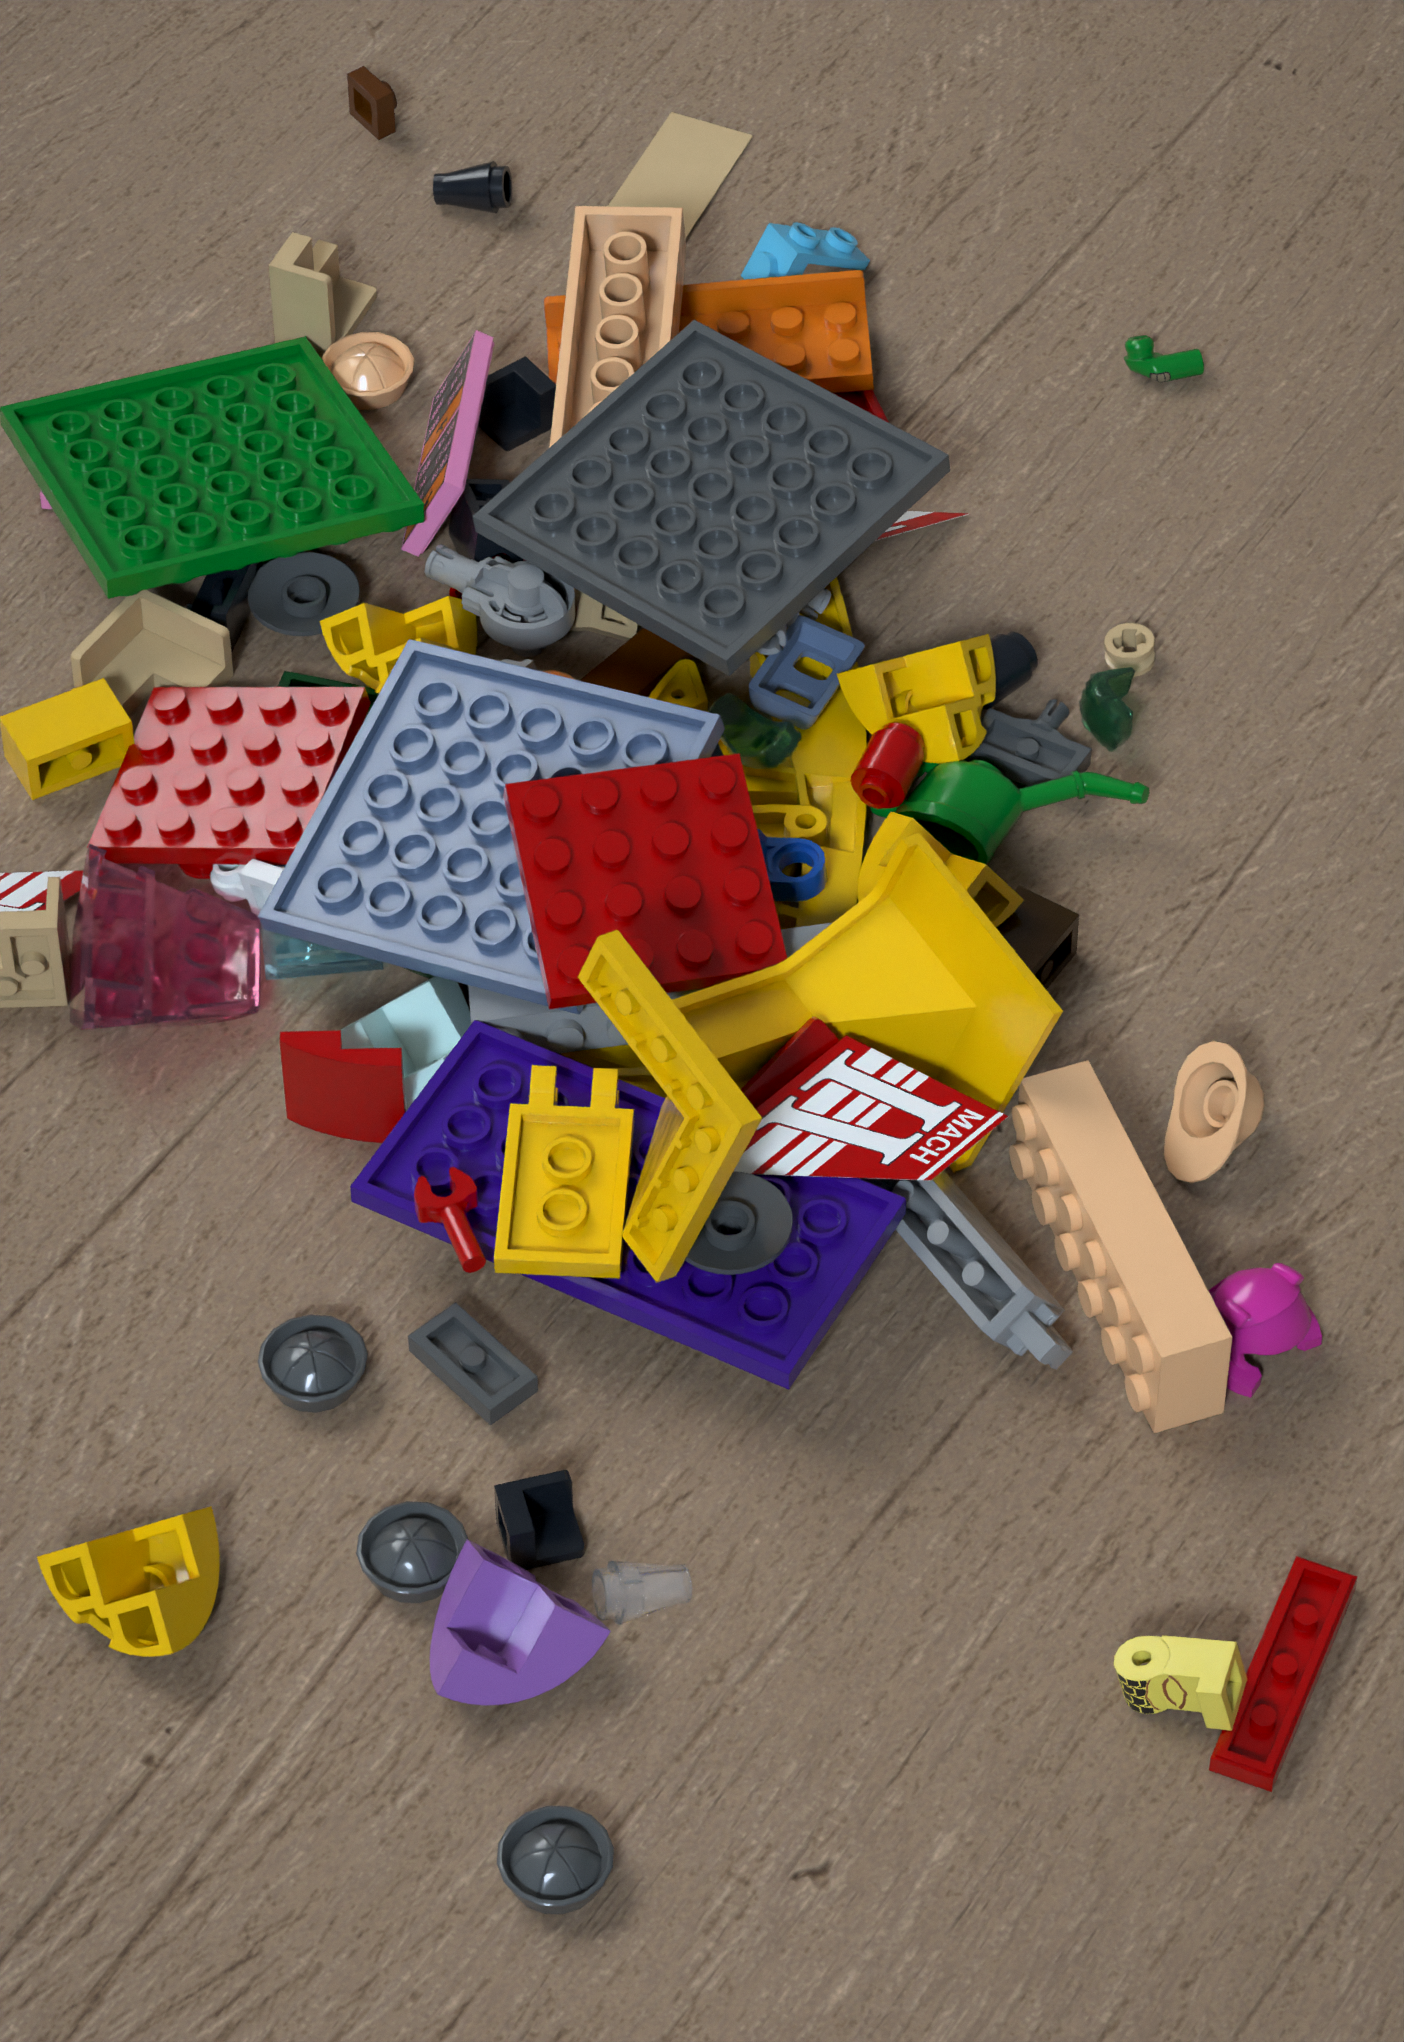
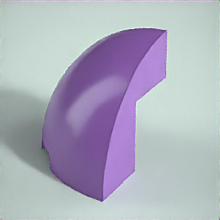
[430,1539,611,1705]

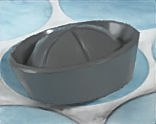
[258,1314,368,1413]
[356,1501,469,1603]
[497,1806,614,1915]

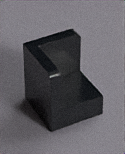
[478,356,556,451]
[494,1470,585,1570]

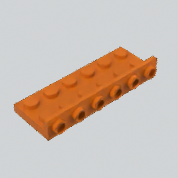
[544,270,874,393]

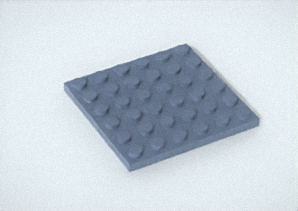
[258,639,725,1015]

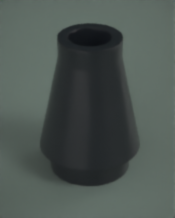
[433,161,512,213]

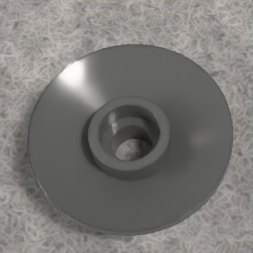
[248,552,360,636]
[685,1171,793,1275]

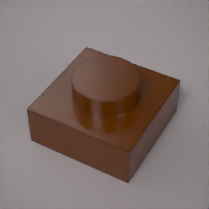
[347,66,397,140]

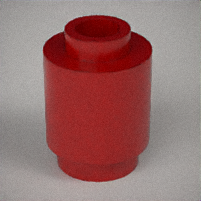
[851,722,924,809]

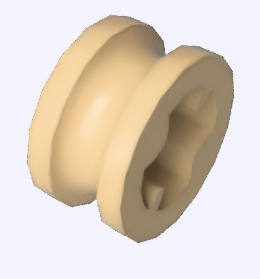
[1104,623,1155,677]

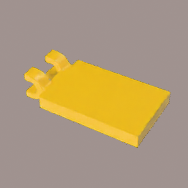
[494,1065,634,1279]

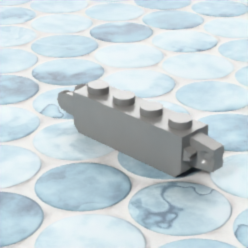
[859,1170,1073,1370]

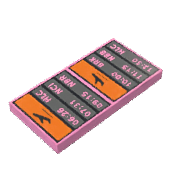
[401,330,494,557]

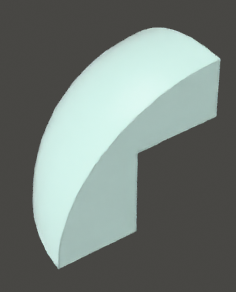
[341,976,471,1111]

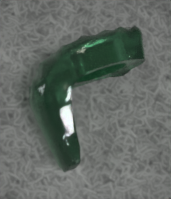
[1079,667,1135,752]
[709,693,802,769]

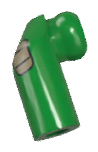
[1124,335,1204,383]

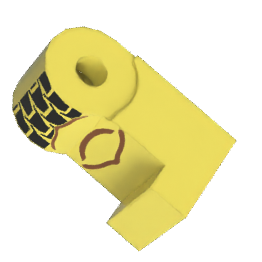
[1114,1635,1247,1731]

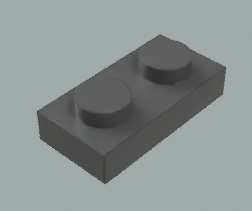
[408,1302,538,1425]

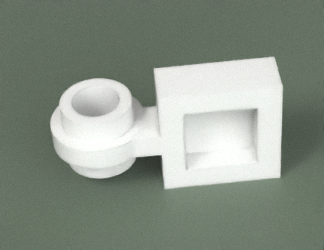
[210,859,284,918]

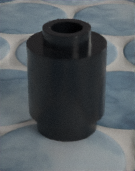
[982,632,1038,710]

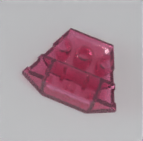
[70,843,261,1030]

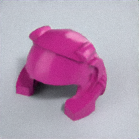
[1208,1263,1322,1398]

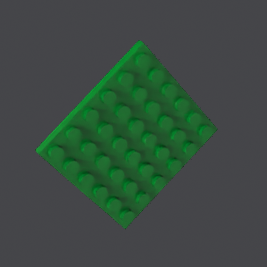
[0,336,424,599]

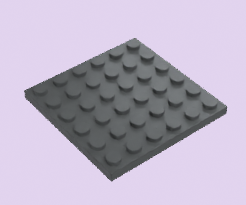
[472,320,950,676]

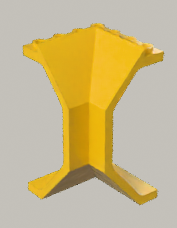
[578,833,1063,1283]

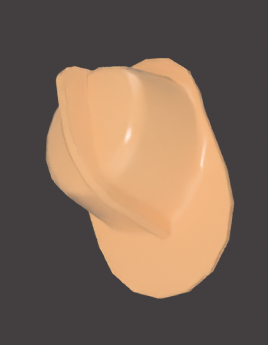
[1164,1041,1265,1183]

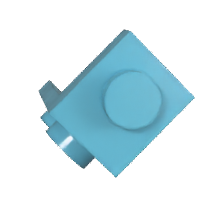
[741,222,870,280]

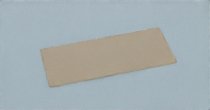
[608,112,753,239]

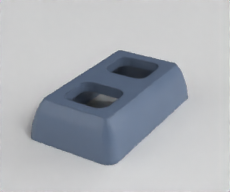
[749,616,865,730]

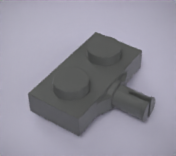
[963,699,1092,786]

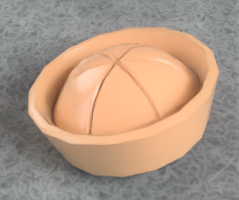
[321,332,414,410]

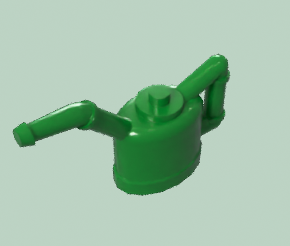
[870,760,1150,865]

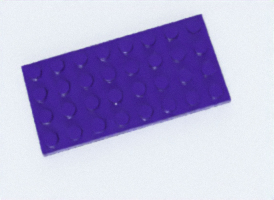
[350,1020,906,1390]

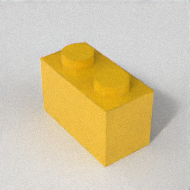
[0,678,134,800]

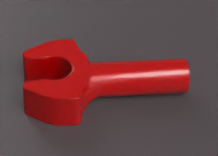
[414,1167,486,1273]

